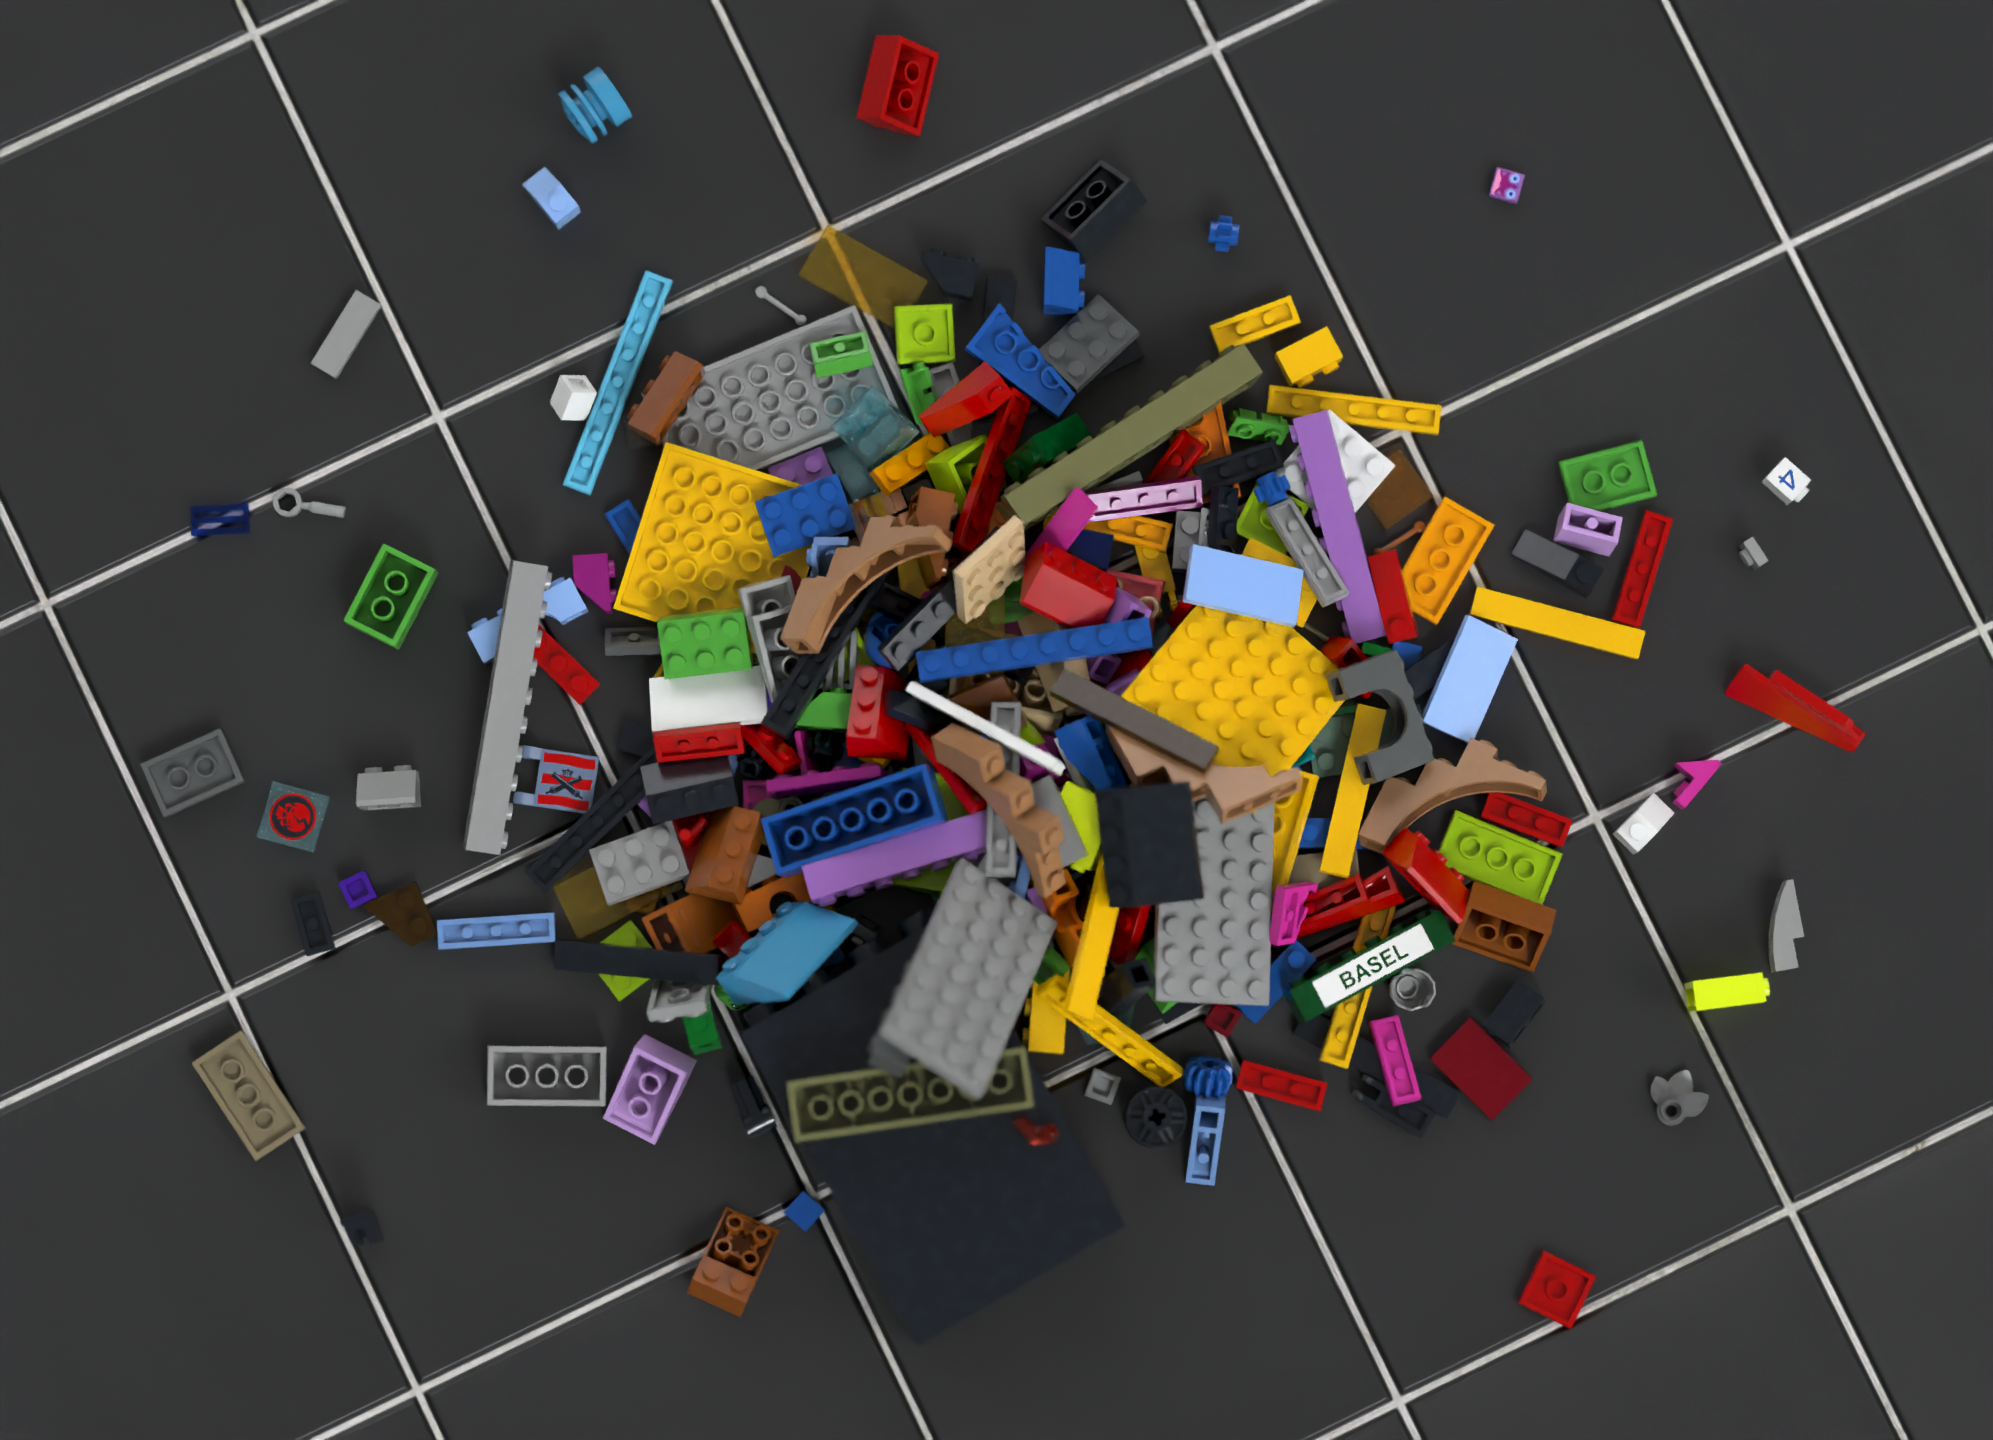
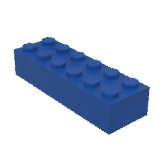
[761,764,949,878]

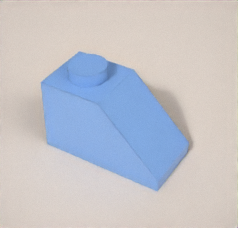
[522,167,581,230]

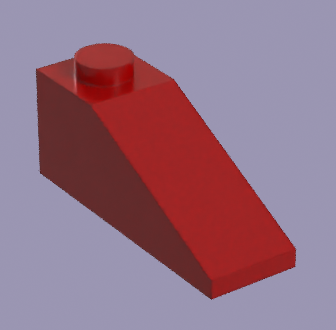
[918,361,1014,437]
[1368,549,1419,644]

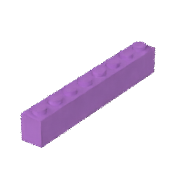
[1289,410,1386,643]
[801,810,1018,906]

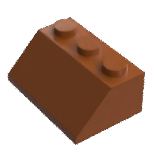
[627,351,706,447]
[685,806,764,905]
[1451,881,1556,973]

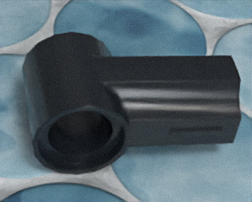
[730,1076,777,1139]

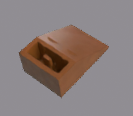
[906,487,958,588]
[641,894,742,953]
[687,1207,780,1317]

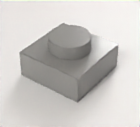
[1739,536,1769,570]

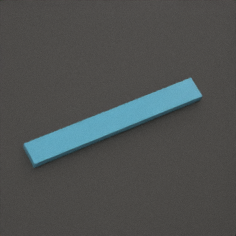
[563,270,673,496]

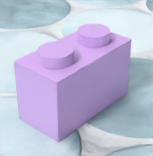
[1553,503,1623,557]

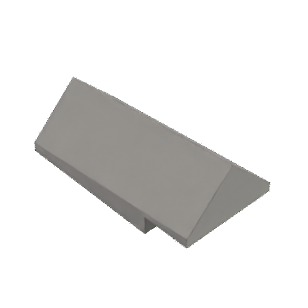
[738,575,824,703]

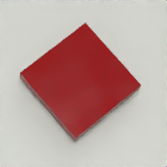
[1517,1250,1596,1329]

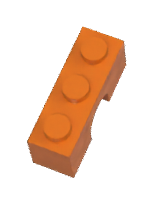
[1040,869,1084,968]
[731,873,813,934]

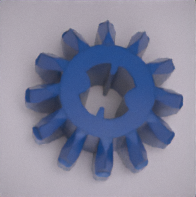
[1183,1055,1233,1098]

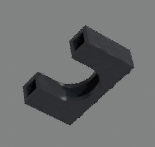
[1075,883,1155,1016]

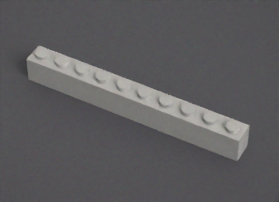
[463,560,552,855]

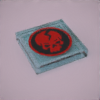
[257,781,330,853]

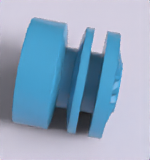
[558,66,632,144]

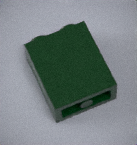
[1001,413,1093,485]

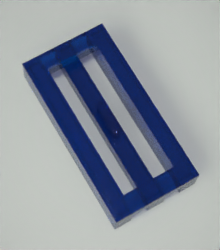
[190,504,251,537]

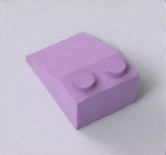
[603,1034,697,1145]

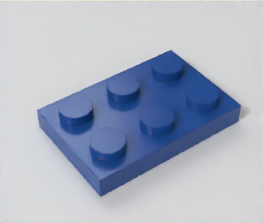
[755,473,857,557]

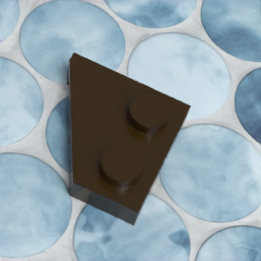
[364,882,438,947]

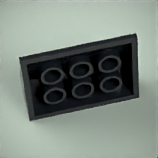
[1095,781,1204,908]

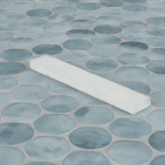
[906,681,1065,776]

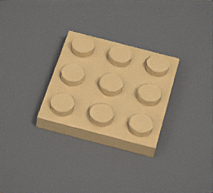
[953,515,1026,624]

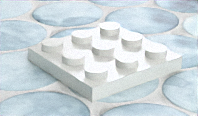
[1276,409,1396,513]

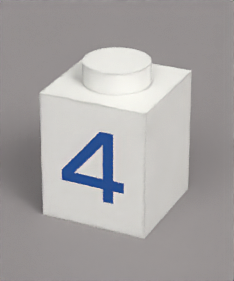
[1762,457,1811,505]

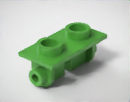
[899,362,938,425]
[1227,408,1291,445]

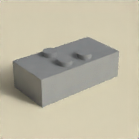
[487,1046,606,1107]

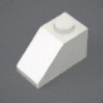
[1613,793,1674,854]

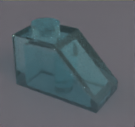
[825,442,879,503]

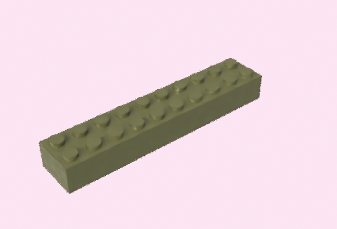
[997,343,1263,532]

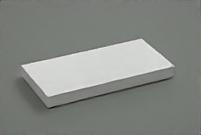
[649,665,768,733]

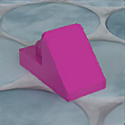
[1672,760,1722,810]

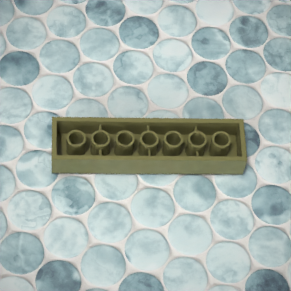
[787,1047,1034,1142]

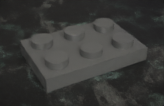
[1039,294,1139,394]
[140,728,245,818]

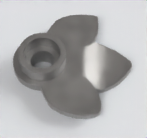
[1650,1070,1709,1126]

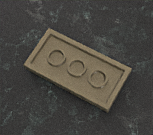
[192,1030,306,1161]

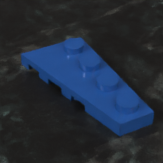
[965,303,1076,419]

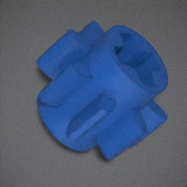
[1208,215,1239,252]
[1253,471,1290,507]

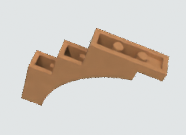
[1105,725,1302,824]

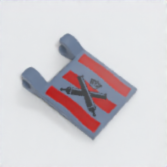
[513,745,599,814]

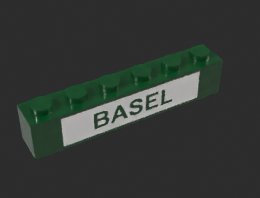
[1283,908,1456,1023]

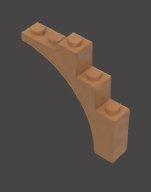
[780,515,952,654]
[931,723,1066,898]
[1358,738,1547,854]

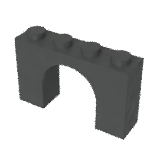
[1325,650,1434,785]

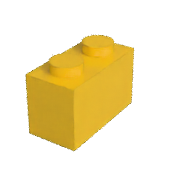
[1274,327,1343,388]

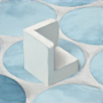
[550,375,597,420]

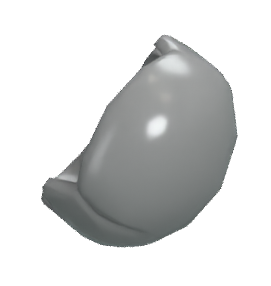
[1389,967,1436,1011]

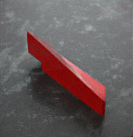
[1725,663,1866,752]
[1271,866,1405,948]

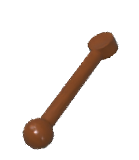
[1373,521,1426,555]

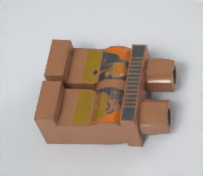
[849,489,908,547]

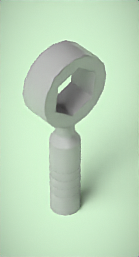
[273,488,346,518]

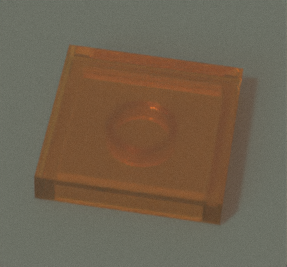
[1365,450,1433,530]

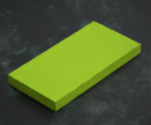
[1438,810,1563,905]

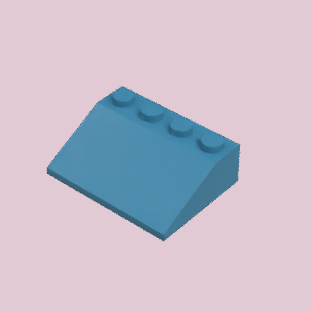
[716,901,858,1005]

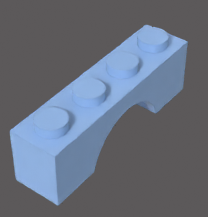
[467,577,589,666]

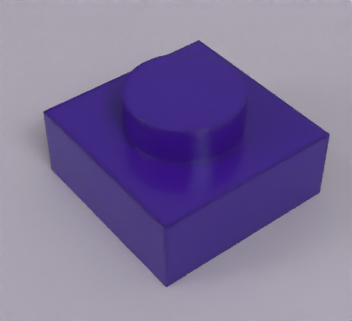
[338,870,378,910]

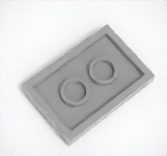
[589,820,690,906]
[647,979,713,1022]

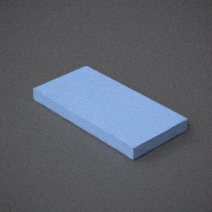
[1183,544,1304,627]
[1422,615,1518,744]

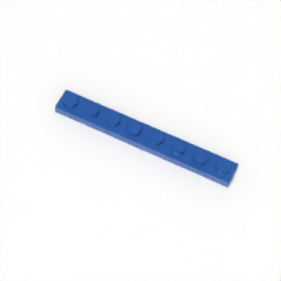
[916,617,1153,683]

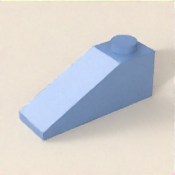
[1185,1095,1225,1186]

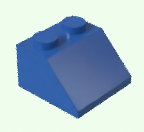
[1043,247,1085,315]

